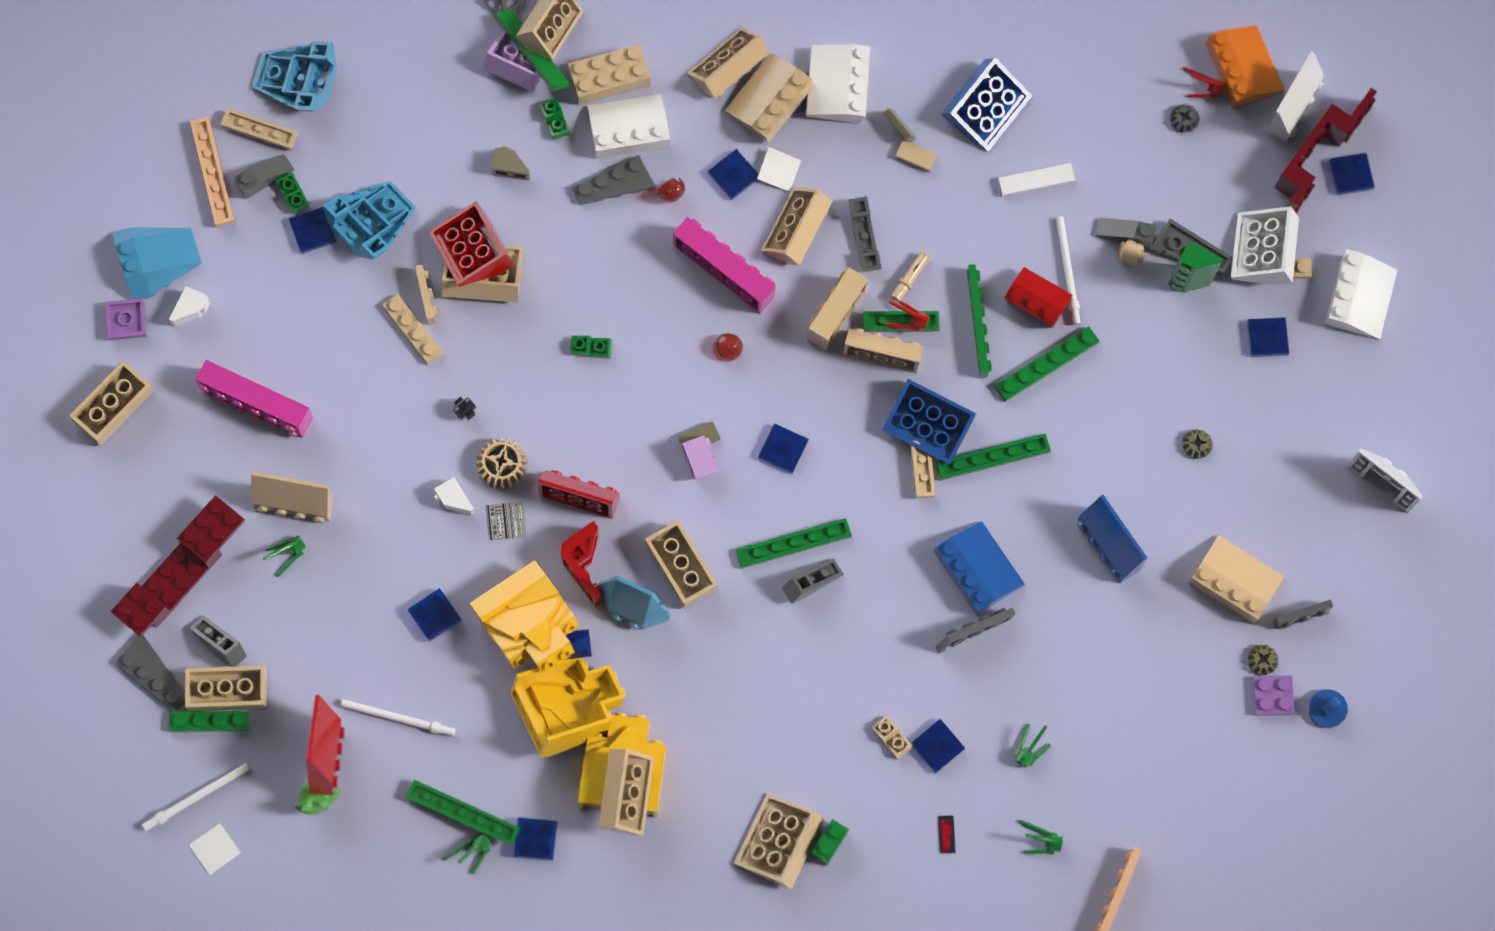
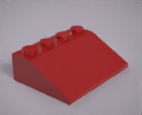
[429,201,514,287]
[537,470,620,519]
[306,695,345,795]

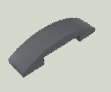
[848,196,882,273]

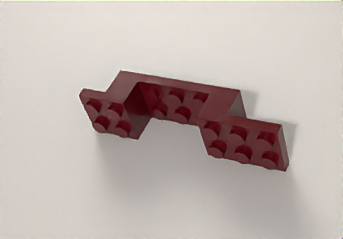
[1274,88,1377,214]
[110,495,245,638]

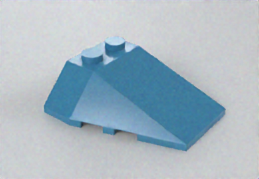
[252,41,337,112]
[322,181,416,260]
[113,227,202,299]
[599,576,671,630]

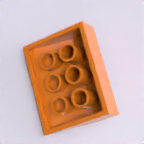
[1205,25,1285,109]

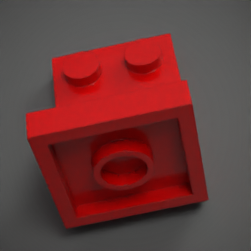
[560,521,602,608]

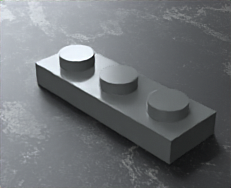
[1273,599,1333,629]

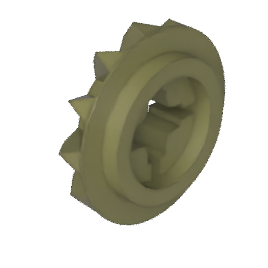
[1182,428,1213,459]
[1247,644,1279,675]

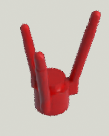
[1183,67,1225,99]
[885,300,929,332]

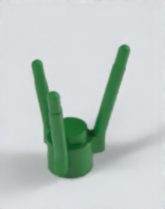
[263,535,306,577]
[1014,724,1051,768]
[1019,820,1063,855]
[443,832,492,874]

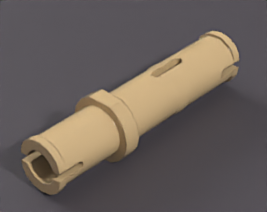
[891,251,930,303]

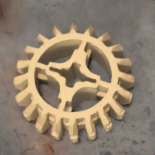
[476,437,528,489]

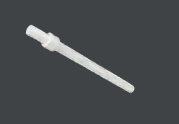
[1056,217,1081,325]
[341,699,456,736]
[142,763,250,831]

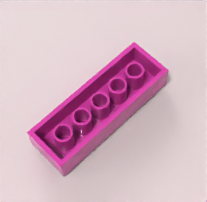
[673,217,776,314]
[195,360,313,438]

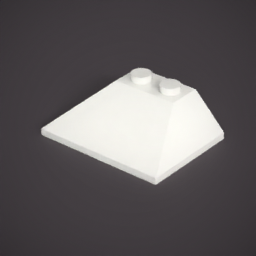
[1347,449,1423,513]

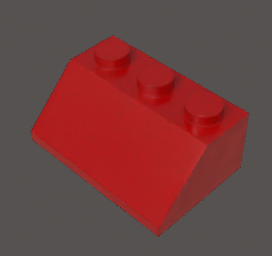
[1004,267,1073,328]

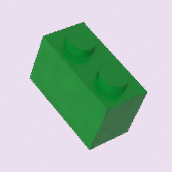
[811,819,849,866]

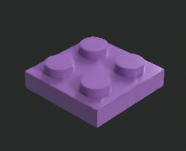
[105,298,147,340]
[1252,676,1295,716]

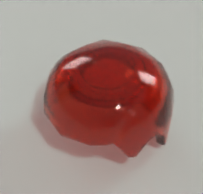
[656,178,686,203]
[712,333,743,362]

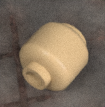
[1117,240,1147,267]

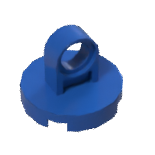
[1308,689,1348,728]

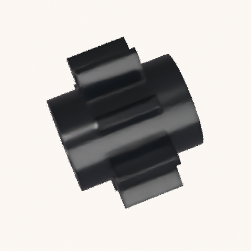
[453,396,476,421]

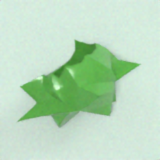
[294,782,340,815]

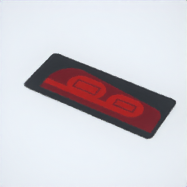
[938,815,956,854]

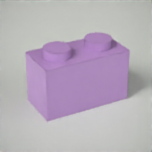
[681,435,719,480]

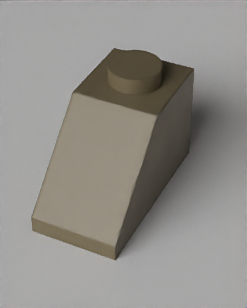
[492,146,530,181]

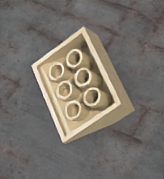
[725,53,814,143]
[442,246,524,303]
[251,471,334,523]
[1189,535,1284,624]
[734,793,825,890]

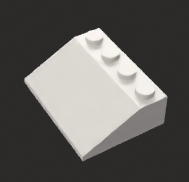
[806,44,870,124]
[1266,51,1324,142]
[587,94,670,159]
[1231,206,1299,285]
[1325,249,1397,340]

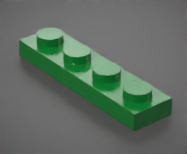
[863,311,939,332]
[169,711,249,732]

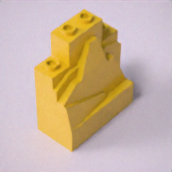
[470,560,579,674]
[510,655,625,759]
[578,712,666,818]

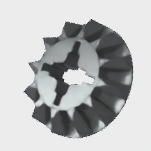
[1170,103,1200,132]

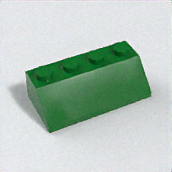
[1168,241,1223,293]

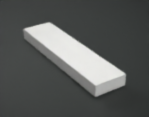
[998,163,1075,197]

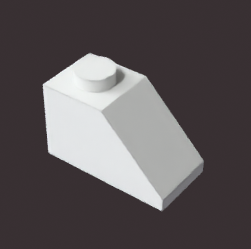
[169,287,210,326]
[434,477,475,515]

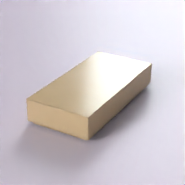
[895,140,937,172]

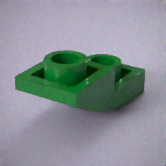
[539,97,570,140]
[275,172,309,213]
[570,335,612,358]

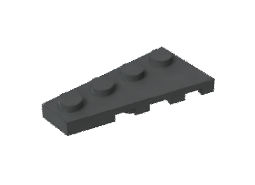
[572,155,656,205]
[1149,218,1233,275]
[936,607,1016,653]
[116,635,185,712]

